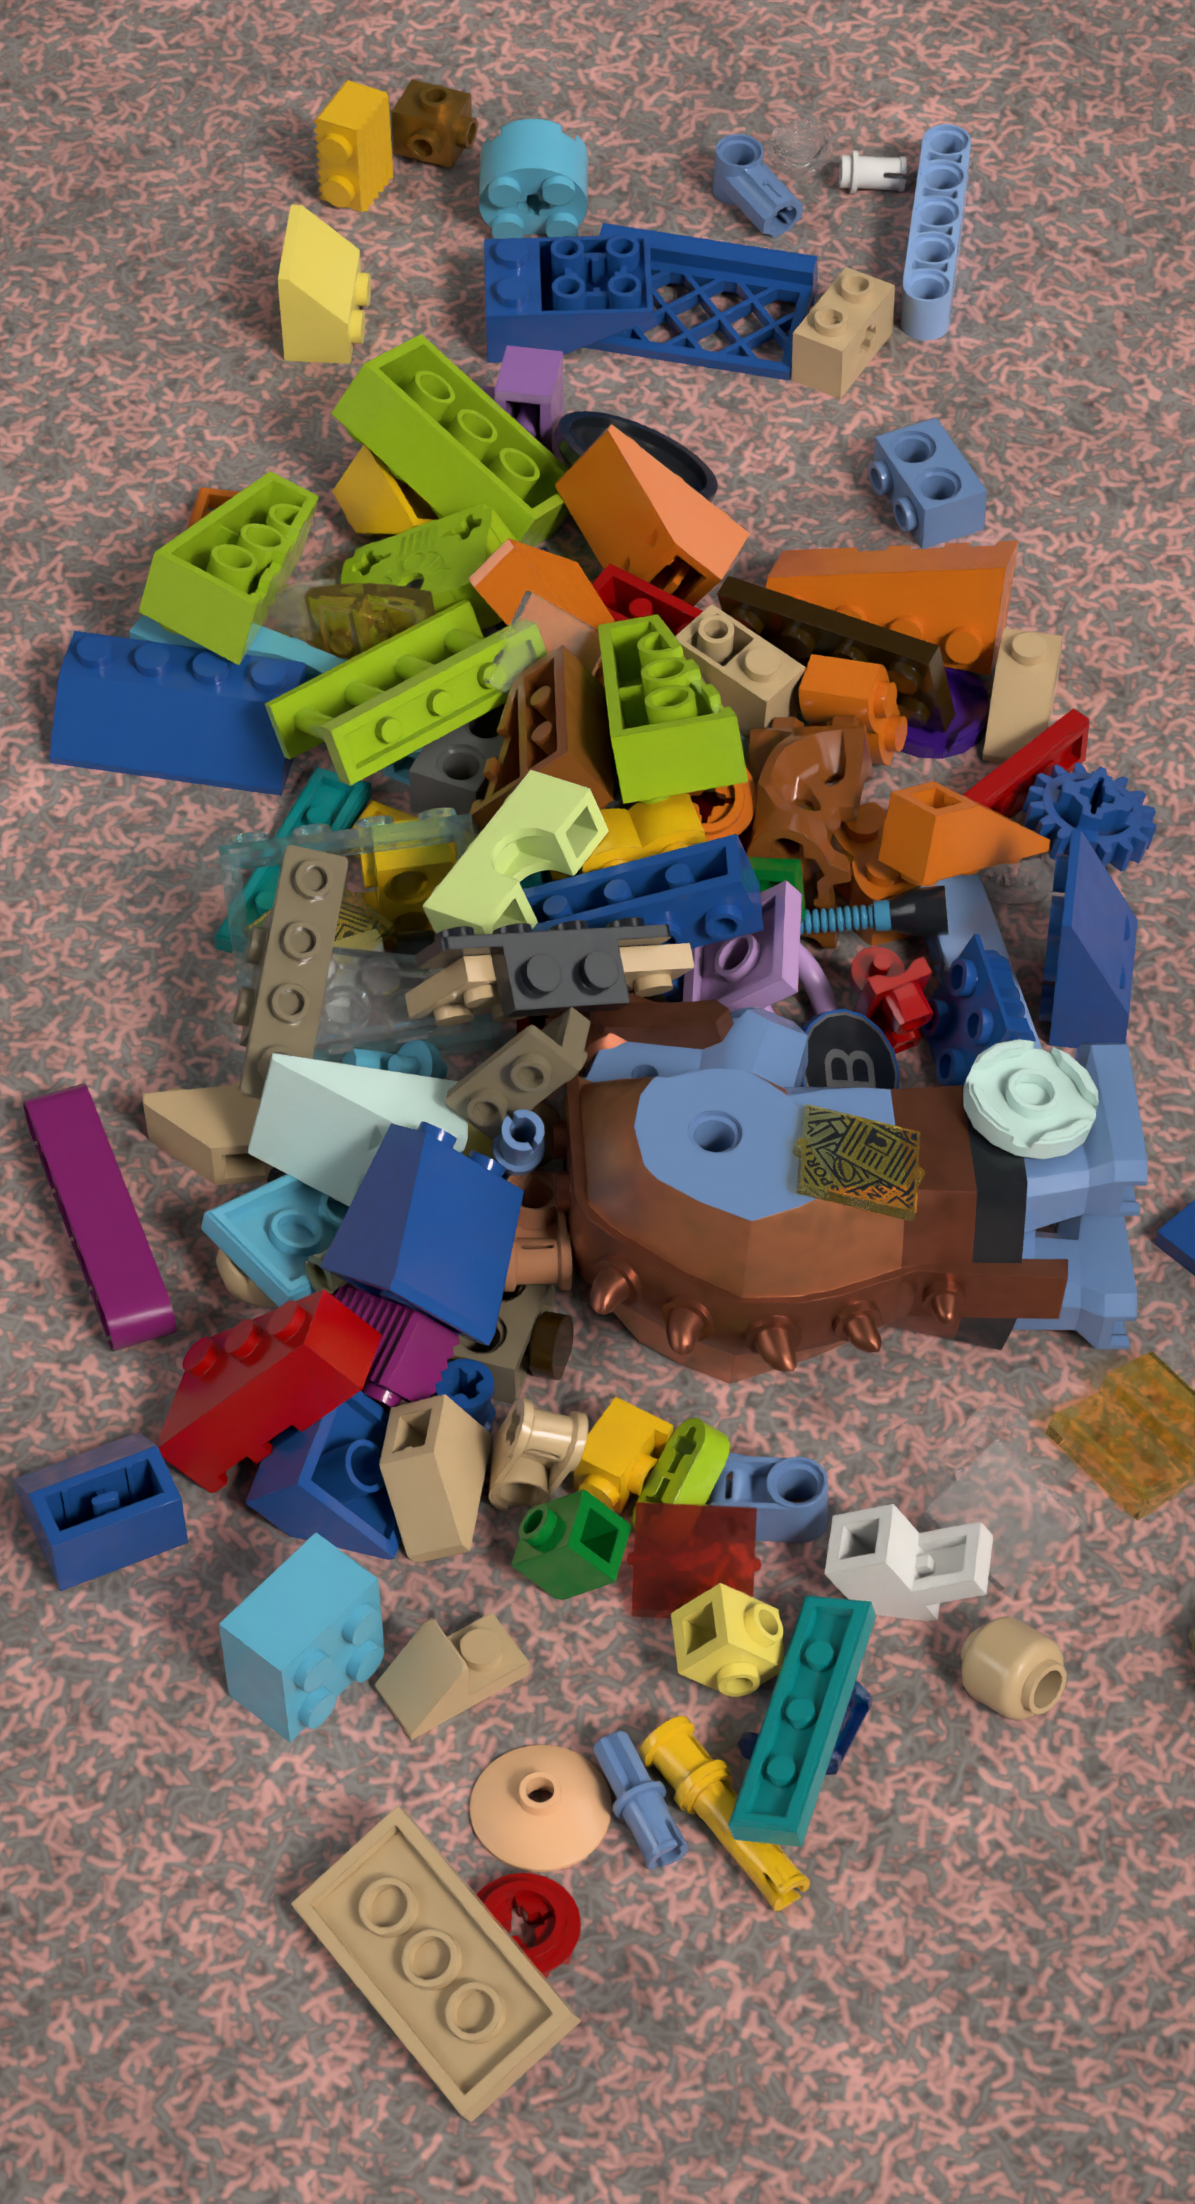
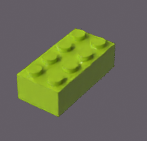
[331,334,570,547]

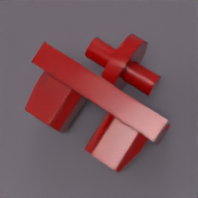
[849,946,933,1054]

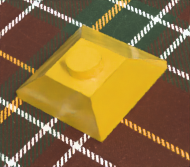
[332,445,440,535]

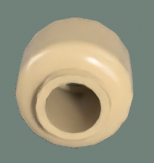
[961,1616,1067,1721]

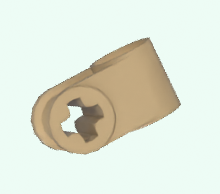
[488,1397,588,1511]

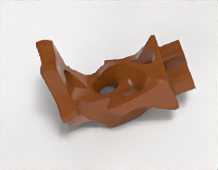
[745,715,874,948]

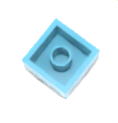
[219,1532,385,1742]

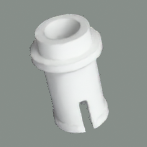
[838,150,907,194]

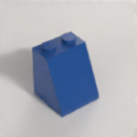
[320,1121,524,1346]

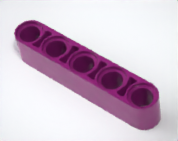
[23,1083,177,1352]

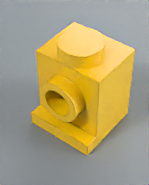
[574,1397,674,1513]

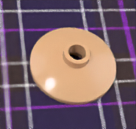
[470,1745,612,1872]

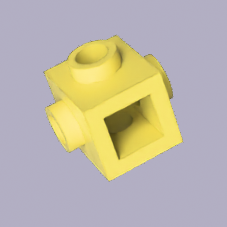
[671,1583,785,1697]

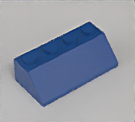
[49,631,307,796]

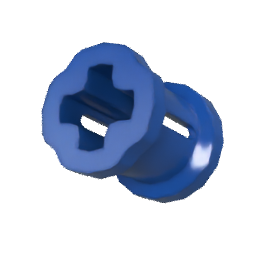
[435,1359,496,1433]

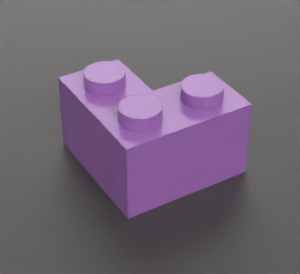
[478,345,564,458]

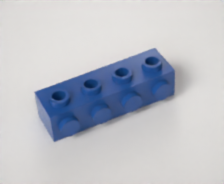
[523,834,764,949]

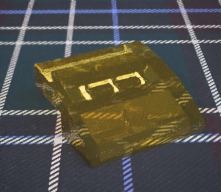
[304,583,435,659]
[1046,1351,1195,1521]

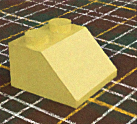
[278,205,371,364]

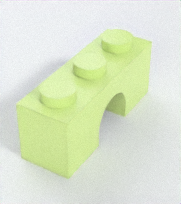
[422,770,609,935]

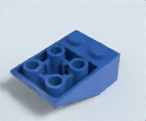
[484,234,654,363]
[1039,829,1138,1048]

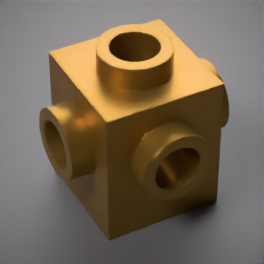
[391,79,478,168]

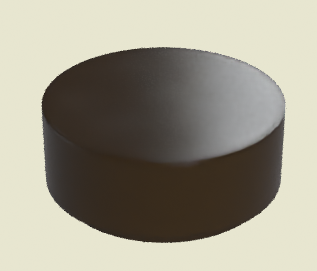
[528,1311,574,1380]

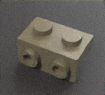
[445,1006,590,1140]

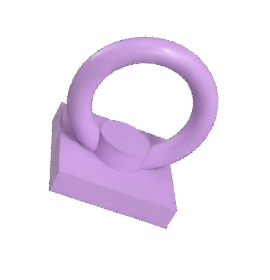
[683,881,838,1016]

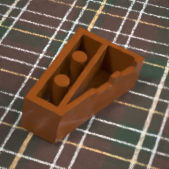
[468,644,614,830]

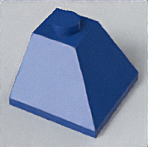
[245,1391,402,1560]

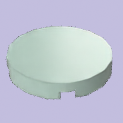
[963,1039,1099,1159]

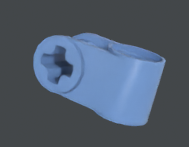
[697,1453,829,1543]

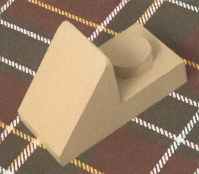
[374,1612,530,1740]

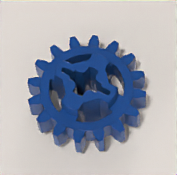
[1022,763,1157,872]

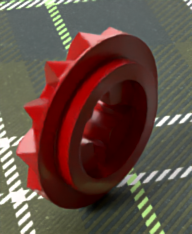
[476,1873,581,1978]

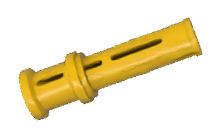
[638,1715,810,1911]

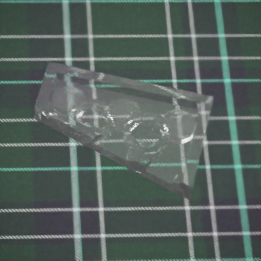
[314,946,474,1055]

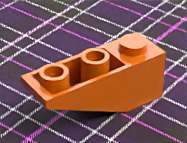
[878,781,1051,886]

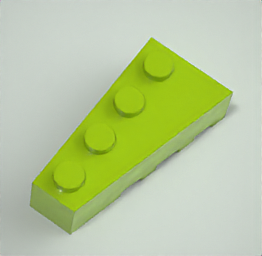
[138,471,319,665]
[598,614,748,804]

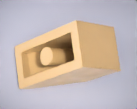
[983,628,1063,763]

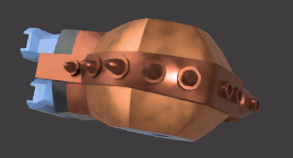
[544,993,1148,1384]

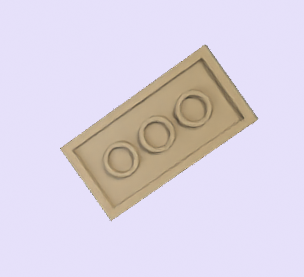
[405,943,695,1026]
[291,1805,581,2123]

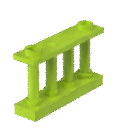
[265,599,546,786]

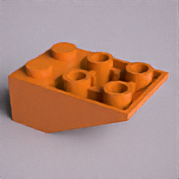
[554,424,750,606]

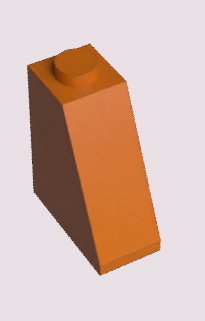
[468,538,615,688]

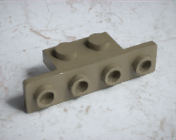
[233,845,348,1099]

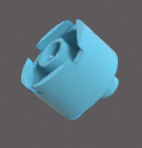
[479,119,588,239]

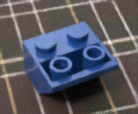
[12,1432,188,1591]

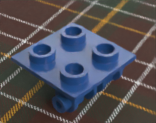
[920,934,1036,1086]

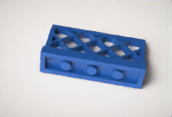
[582,223,818,381]

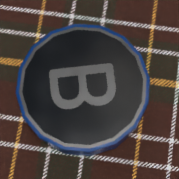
[801,1009,900,1089]

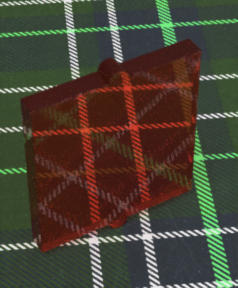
[627,1501,762,1618]

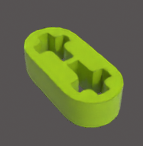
[632,1418,730,1548]

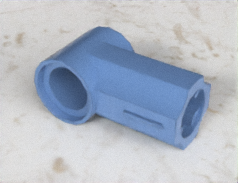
[712,134,803,238]

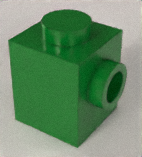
[511,1489,632,1600]

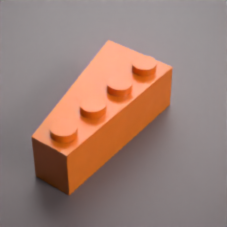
[766,540,1019,675]

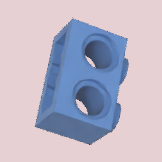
[868,417,987,549]

